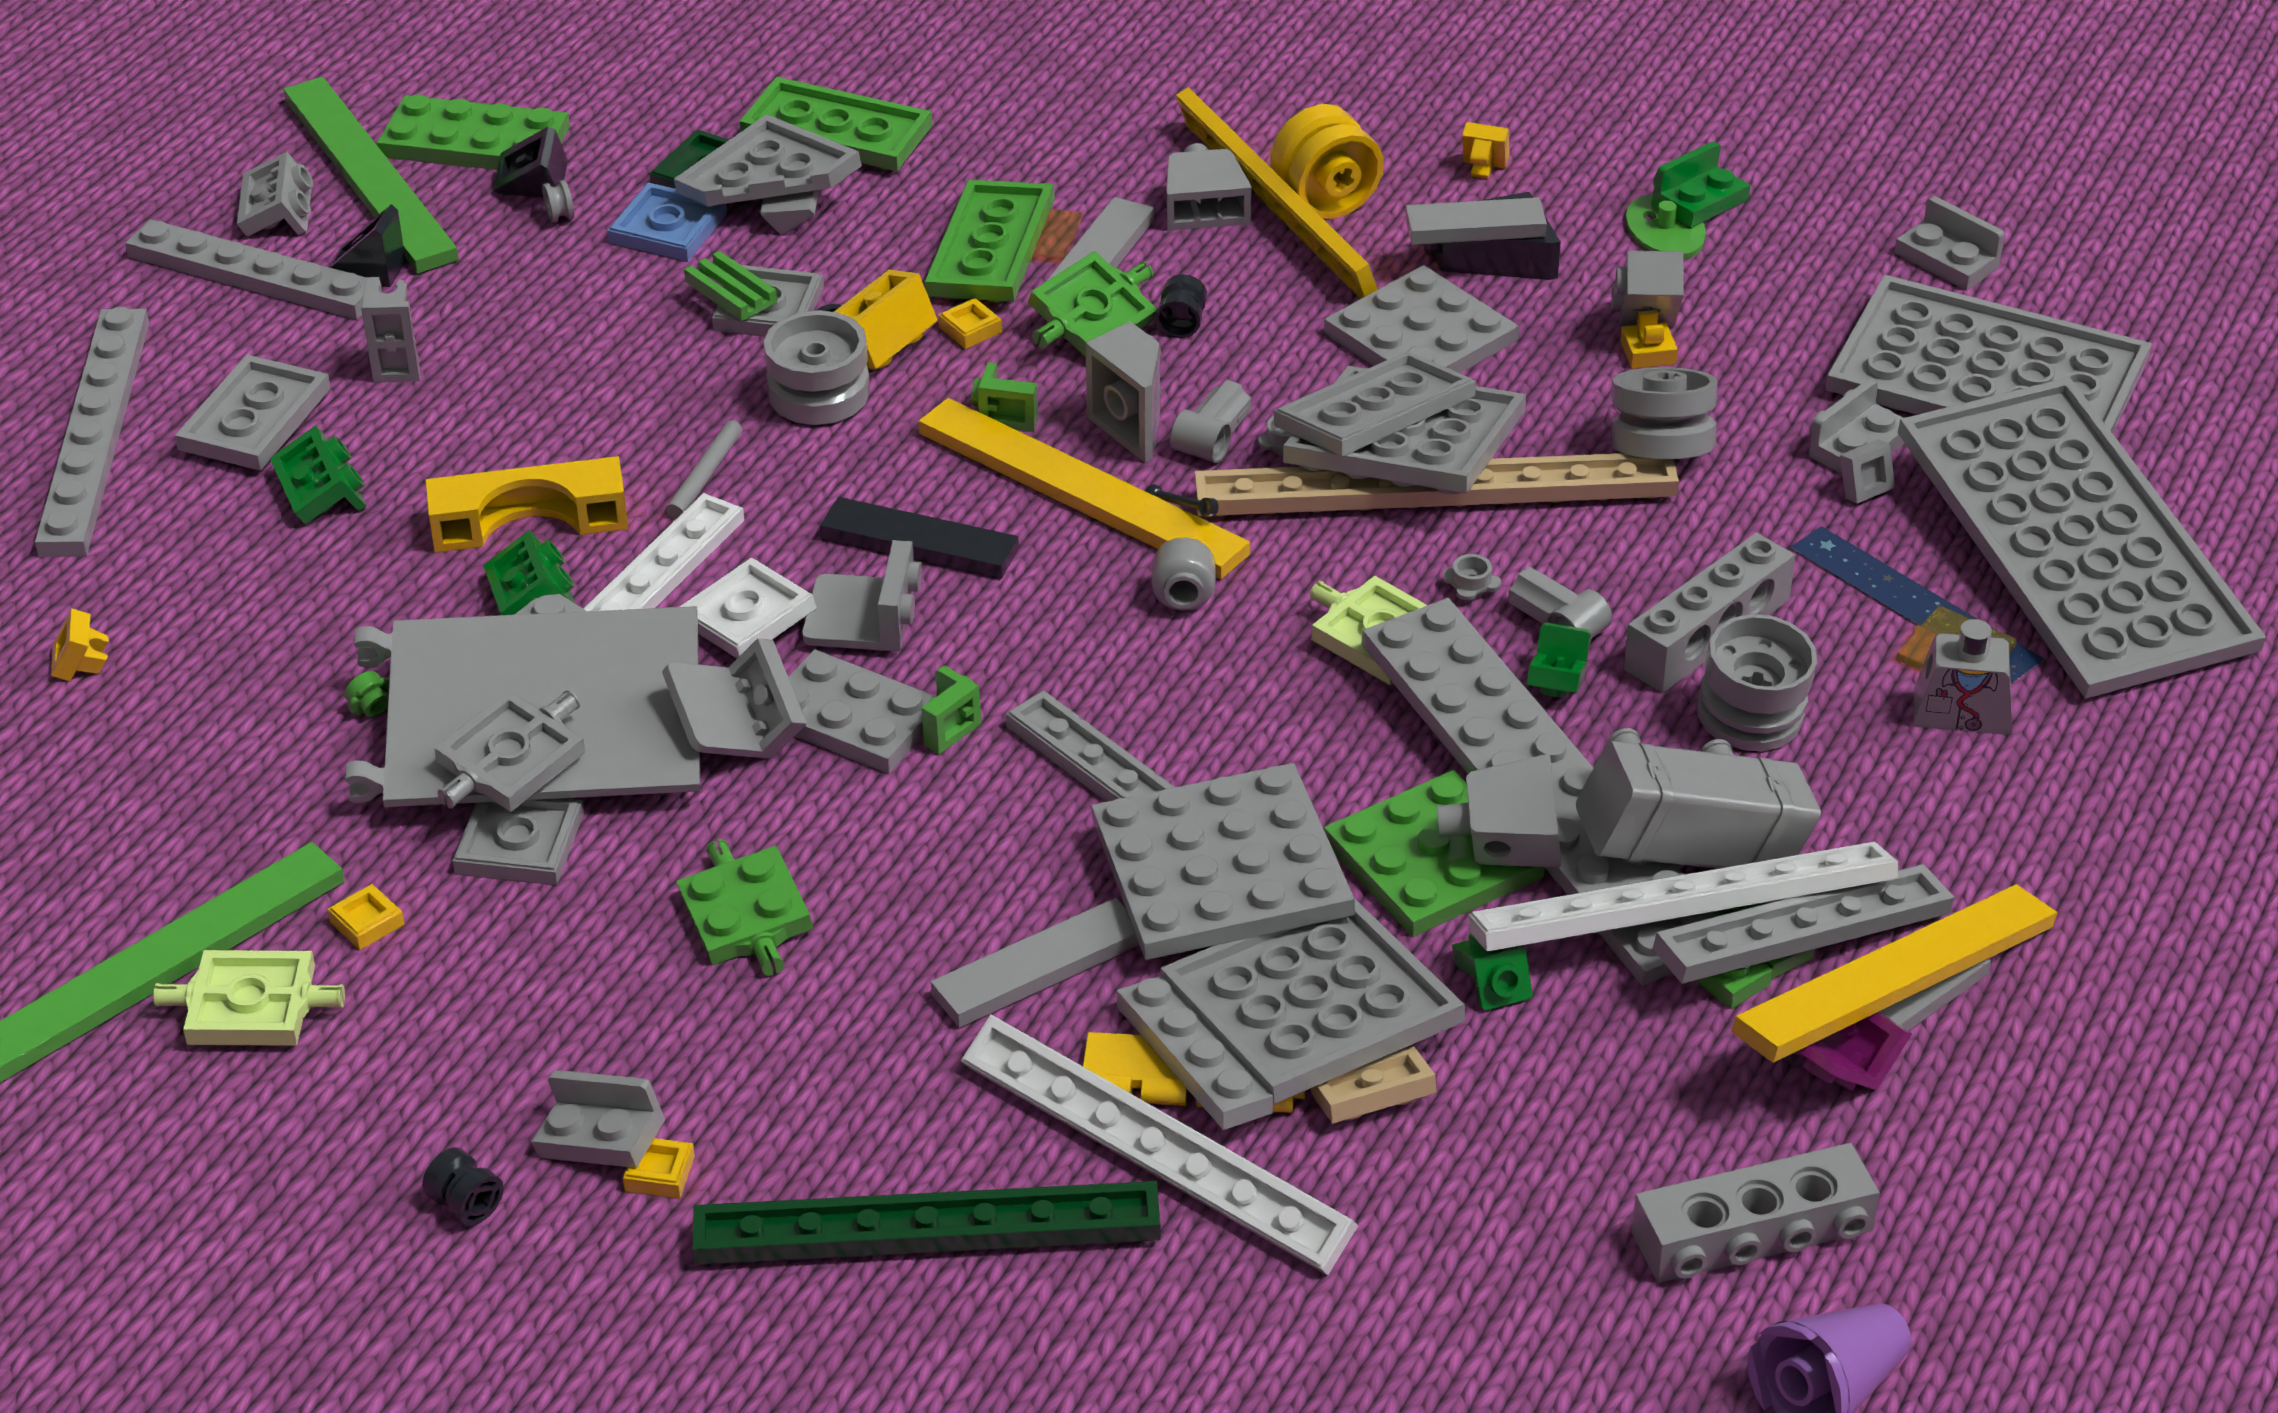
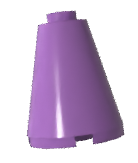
[1748,1303,1911,1413]

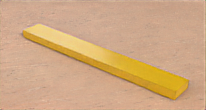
[1176,87,1378,299]
[918,398,1250,579]
[1731,884,2058,1063]

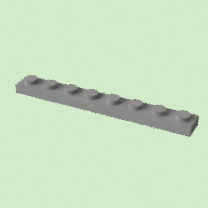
[35,307,149,557]

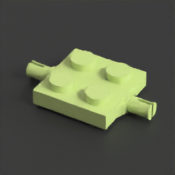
[1310,576,1427,685]
[154,950,345,1046]

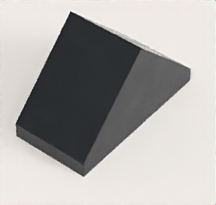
[493,126,568,198]
[328,204,406,287]

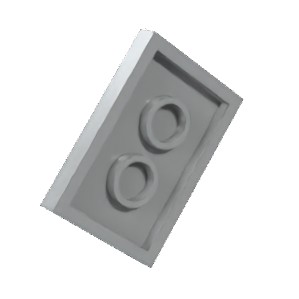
[175,354,331,471]
[788,649,935,774]

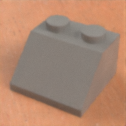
[1086,321,1161,463]

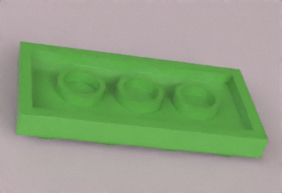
[739,77,933,171]
[377,95,570,170]
[925,179,1055,303]

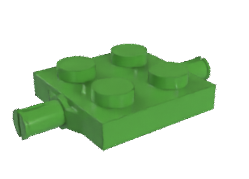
[1028,251,1157,357]
[676,839,813,976]

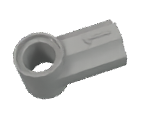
[1170,380,1251,463]
[1508,566,1612,639]

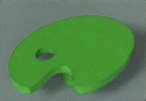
[1626,194,1706,259]

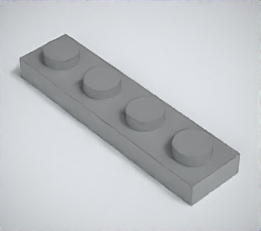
[1117,976,1273,1130]

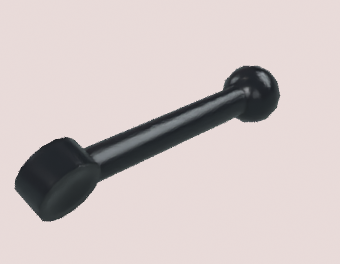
[1145,484,1219,517]

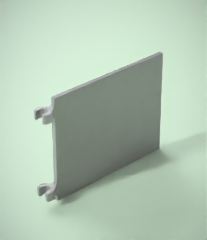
[345,606,700,807]

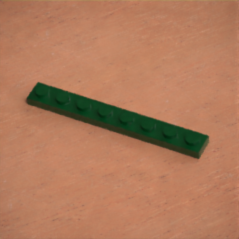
[693,1181,1161,1265]

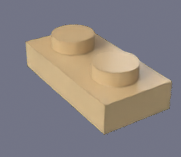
[1311,1046,1437,1124]

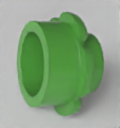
[344,671,390,717]

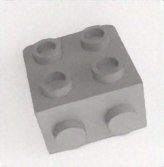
[803,540,922,651]
[662,638,807,759]

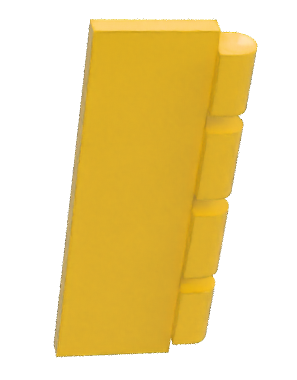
[1083,1032,1305,1113]

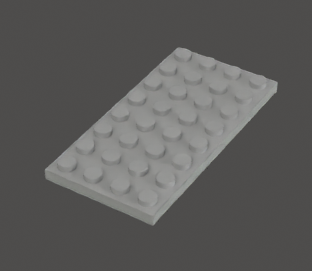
[1897,377,2266,699]

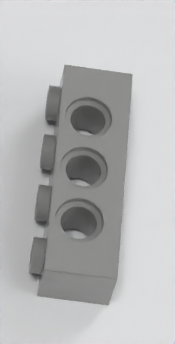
[1624,532,1795,693]
[1631,1143,1880,1283]

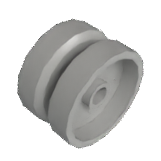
[763,310,870,425]
[1611,367,1718,459]

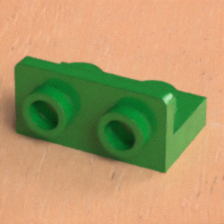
[1651,141,1751,228]
[270,425,367,524]
[483,530,576,615]

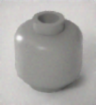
[1151,537,1216,611]

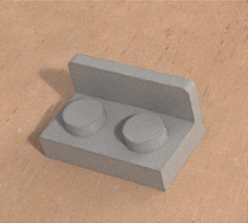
[237,152,313,237]
[1895,196,2005,291]
[1809,379,1905,474]
[531,1070,665,1168]

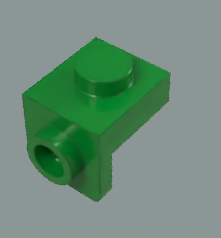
[1527,623,1591,697]
[1451,933,1533,1010]

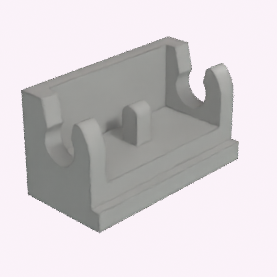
[361,277,421,383]

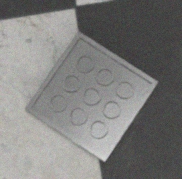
[1283,366,1526,494]
[1091,763,1355,960]
[1161,898,1465,1104]

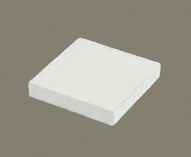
[680,558,817,658]

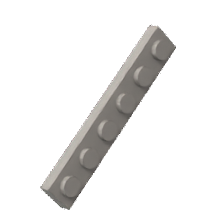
[125,219,366,320]
[1652,864,1955,984]

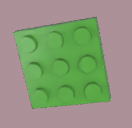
[1324,770,1545,937]

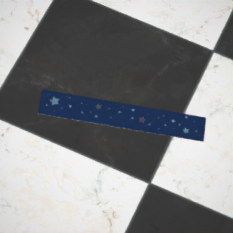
[1791,527,2044,682]

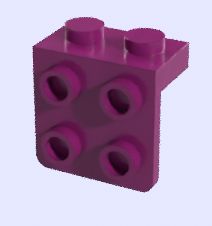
[1794,972,1912,1091]

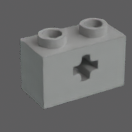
[1611,251,1684,327]

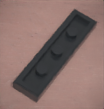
[820,496,1019,579]

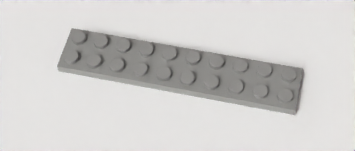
[1361,598,1719,986]

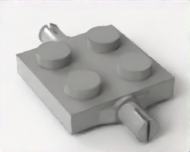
[434,690,585,812]

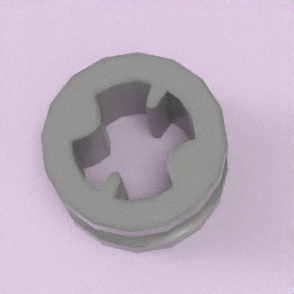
[542,180,574,223]

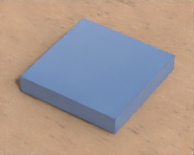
[607,183,727,262]

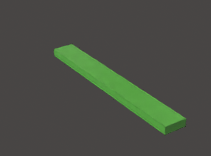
[283,76,459,274]
[0,842,345,1083]

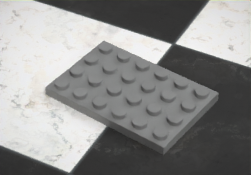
[1826,274,2152,434]

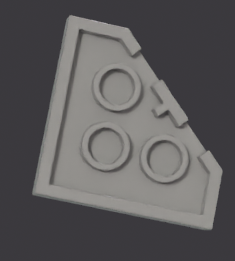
[674,114,862,206]

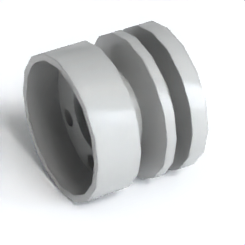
[1697,614,1817,752]

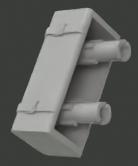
[1576,728,1821,869]

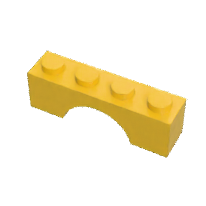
[426,456,628,553]

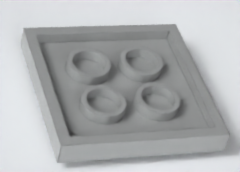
[1324,265,1519,373]

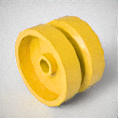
[1270,104,1384,219]

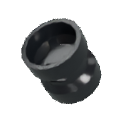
[1156,274,1207,338]
[422,1147,504,1226]

